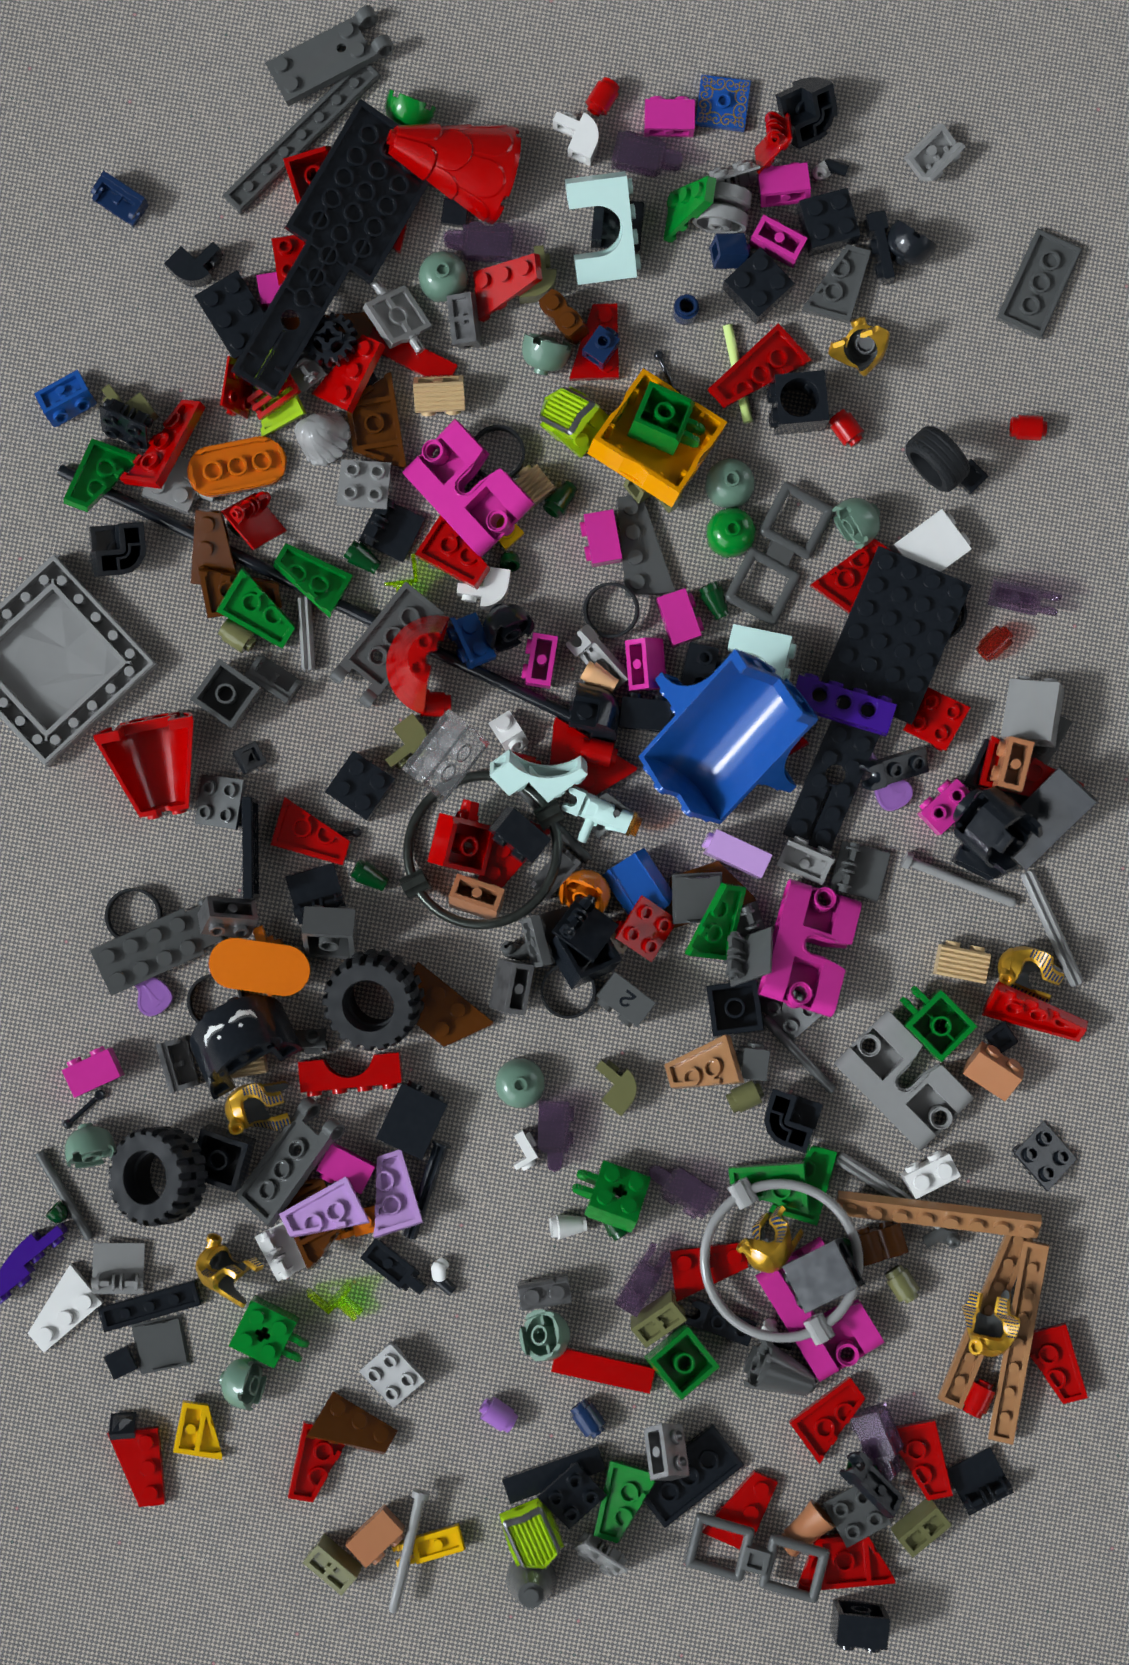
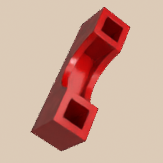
[298,1051,403,1097]

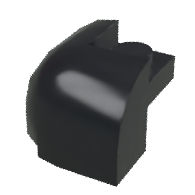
[775,77,837,149]
[88,522,146,577]
[568,682,620,743]
[764,1088,824,1154]

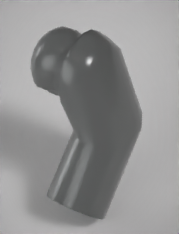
[501,941,529,960]
[921,1228,961,1248]

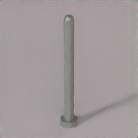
[901,851,1017,907]
[389,1489,430,1614]

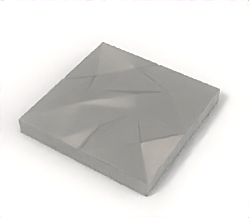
[0,554,159,767]

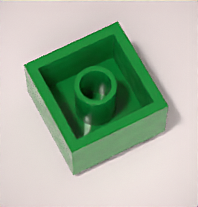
[644,1324,720,1400]

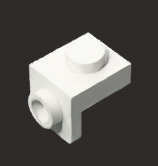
[488,710,529,752]
[514,1129,538,1171]

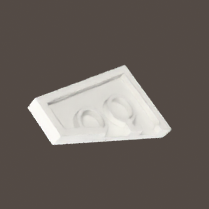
[28,1263,104,1352]

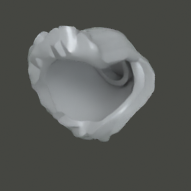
[294,412,351,466]

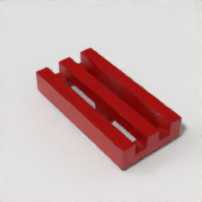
[246,374,301,420]

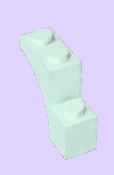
[490,749,588,802]

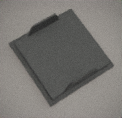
[672,872,722,924]
[131,1314,191,1374]

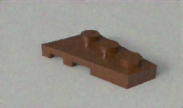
[190,508,237,585]
[198,568,282,618]
[306,1391,398,1455]

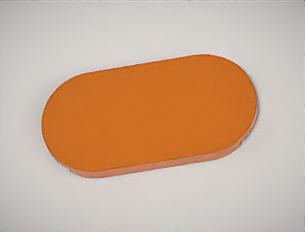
[187,436,287,497]
[209,938,311,996]

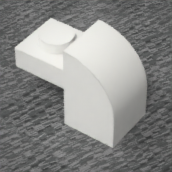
[553,112,599,166]
[457,567,511,610]

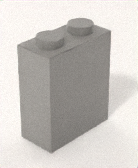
[1001,676,1064,748]

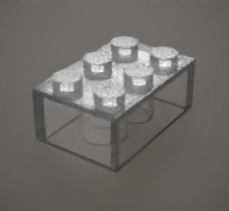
[402,709,490,803]

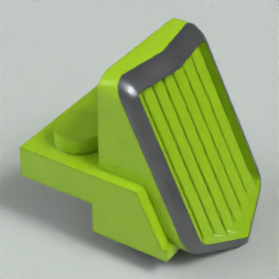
[539,386,609,458]
[499,1498,564,1570]

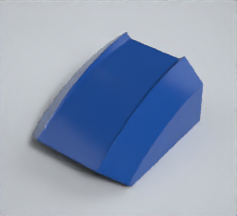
[602,848,672,916]

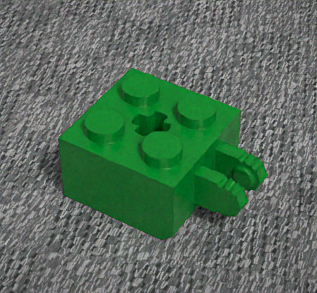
[627,381,706,456]
[899,985,978,1062]
[572,1160,651,1233]
[229,1295,310,1368]

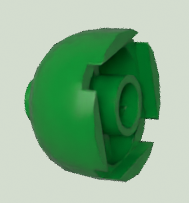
[385,89,437,125]
[706,508,756,558]

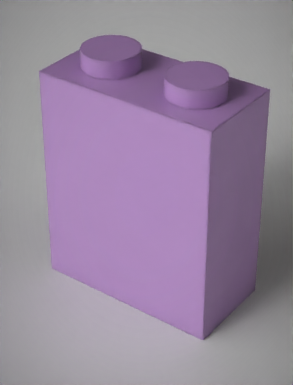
[701,829,772,879]

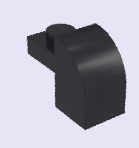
[164,242,223,287]

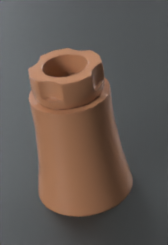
[782,1499,835,1557]

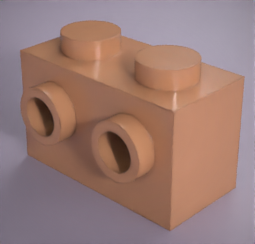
[990,736,1035,793]
[449,874,505,919]
[963,1041,1024,1101]
[345,1504,405,1568]

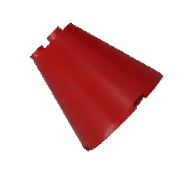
[386,615,450,715]
[93,712,194,819]

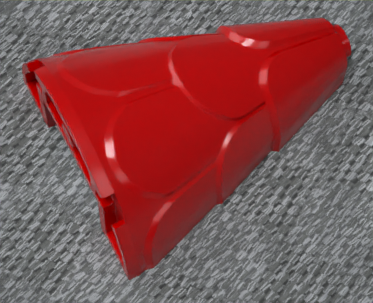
[387,123,521,225]

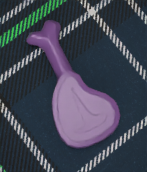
[870,753,913,812]
[135,977,174,1017]

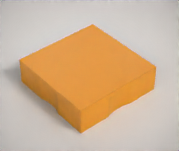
[587,368,728,507]

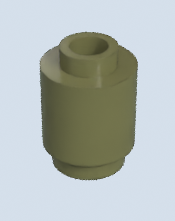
[218,618,257,653]
[725,1080,765,1113]
[884,1264,920,1304]

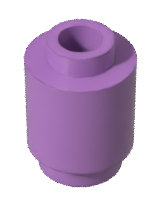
[479,1396,518,1433]

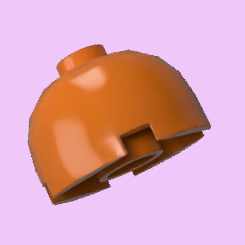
[558,869,611,913]

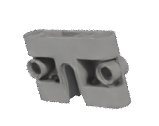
[834,1010,974,1151]

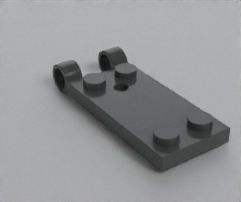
[265,5,395,107]
[329,581,445,708]
[236,1097,345,1227]

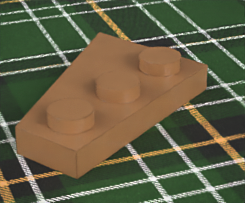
[664,1035,744,1089]

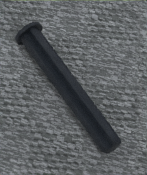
[404,1140,451,1240]

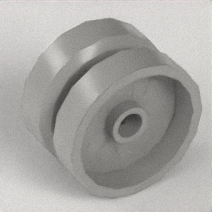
[692,182,752,233]

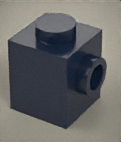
[709,233,750,269]
[582,325,620,370]

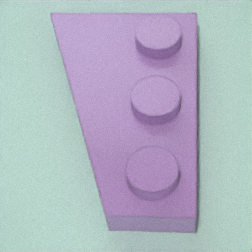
[374,1150,423,1238]
[279,1177,370,1238]

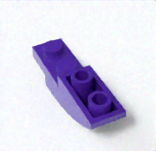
[0,1222,68,1304]

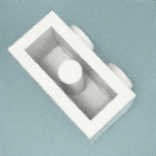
[900,1150,961,1199]

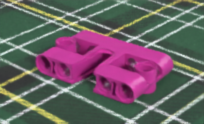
[402,419,535,557]
[758,879,862,1017]
[755,1236,885,1382]

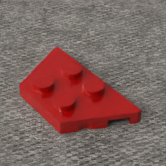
[550,717,637,796]
[797,1534,896,1591]

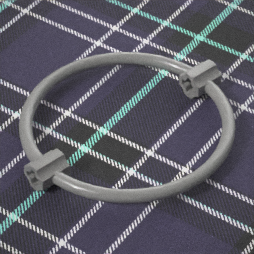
[700,1176,863,1346]

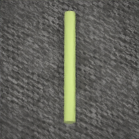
[723,324,753,424]

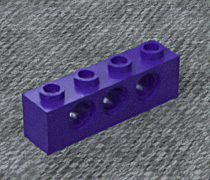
[795,673,897,737]

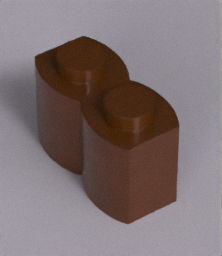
[539,289,589,345]
[856,1220,909,1266]

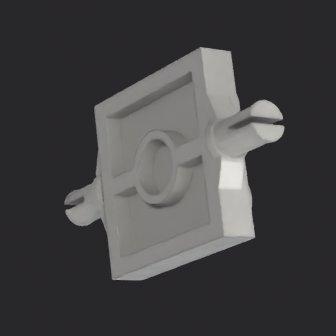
[363,278,432,354]
[142,456,216,515]

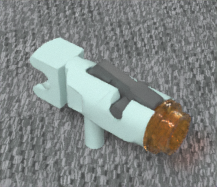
[561,785,643,843]

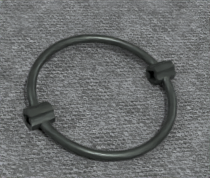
[399,771,566,929]

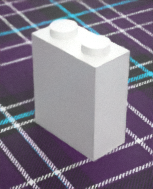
[890,509,972,572]

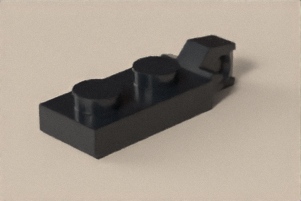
[360,1238,427,1295]

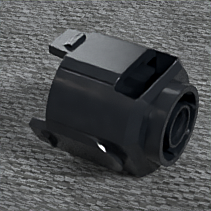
[953,787,1043,874]

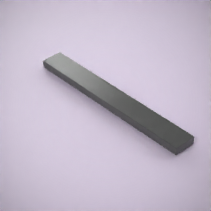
[222,64,381,215]

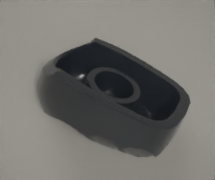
[951,844,1005,881]

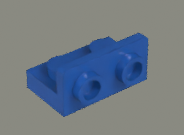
[34,369,97,427]
[446,612,496,670]

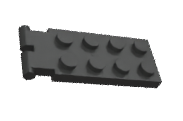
[90,897,226,996]

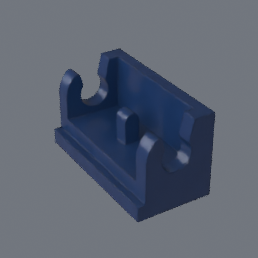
[91,170,149,227]

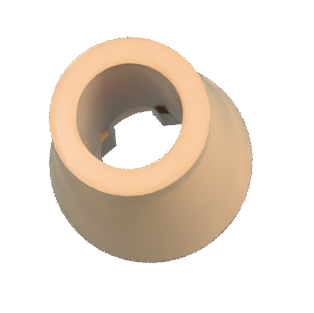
[580,661,619,693]

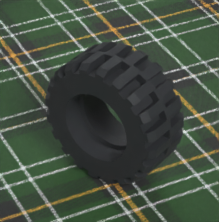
[323,949,425,1051]
[108,1126,208,1226]

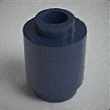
[673,294,699,325]
[570,1398,606,1438]

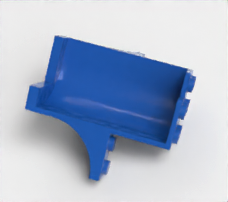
[638,649,819,824]

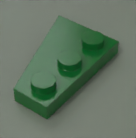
[663,176,717,243]
[64,438,137,512]
[274,543,353,618]
[216,567,295,649]
[684,883,747,960]
[769,1145,837,1226]
[728,1161,810,1214]
[594,1460,656,1543]

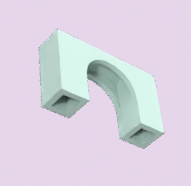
[565,171,641,285]
[728,624,797,680]

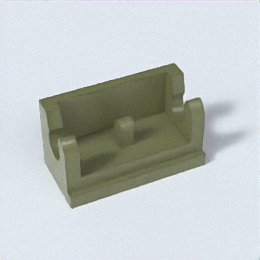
[630,1290,687,1348]
[890,1499,952,1558]
[302,1533,363,1596]

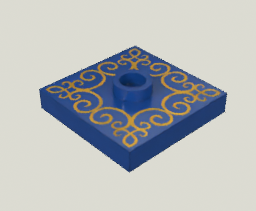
[695,75,751,132]

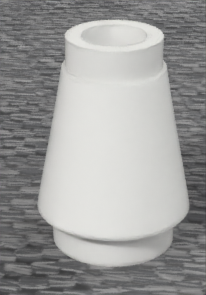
[549,1214,587,1240]

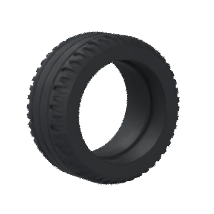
[905,426,970,492]

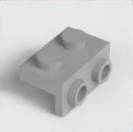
[904,123,966,181]
[776,836,835,885]

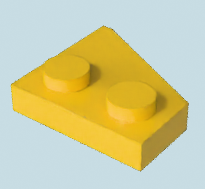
[173,1400,222,1460]

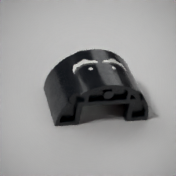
[190,995,303,1100]

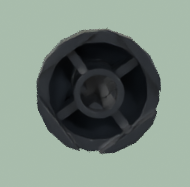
[887,220,937,267]
[483,603,534,652]

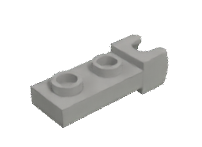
[566,624,628,692]

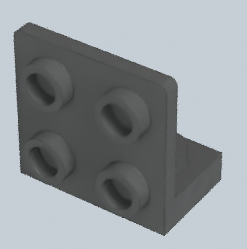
[520,907,568,968]

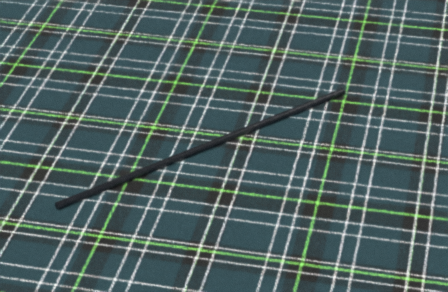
[57,464,591,733]

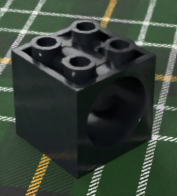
[766,370,830,435]

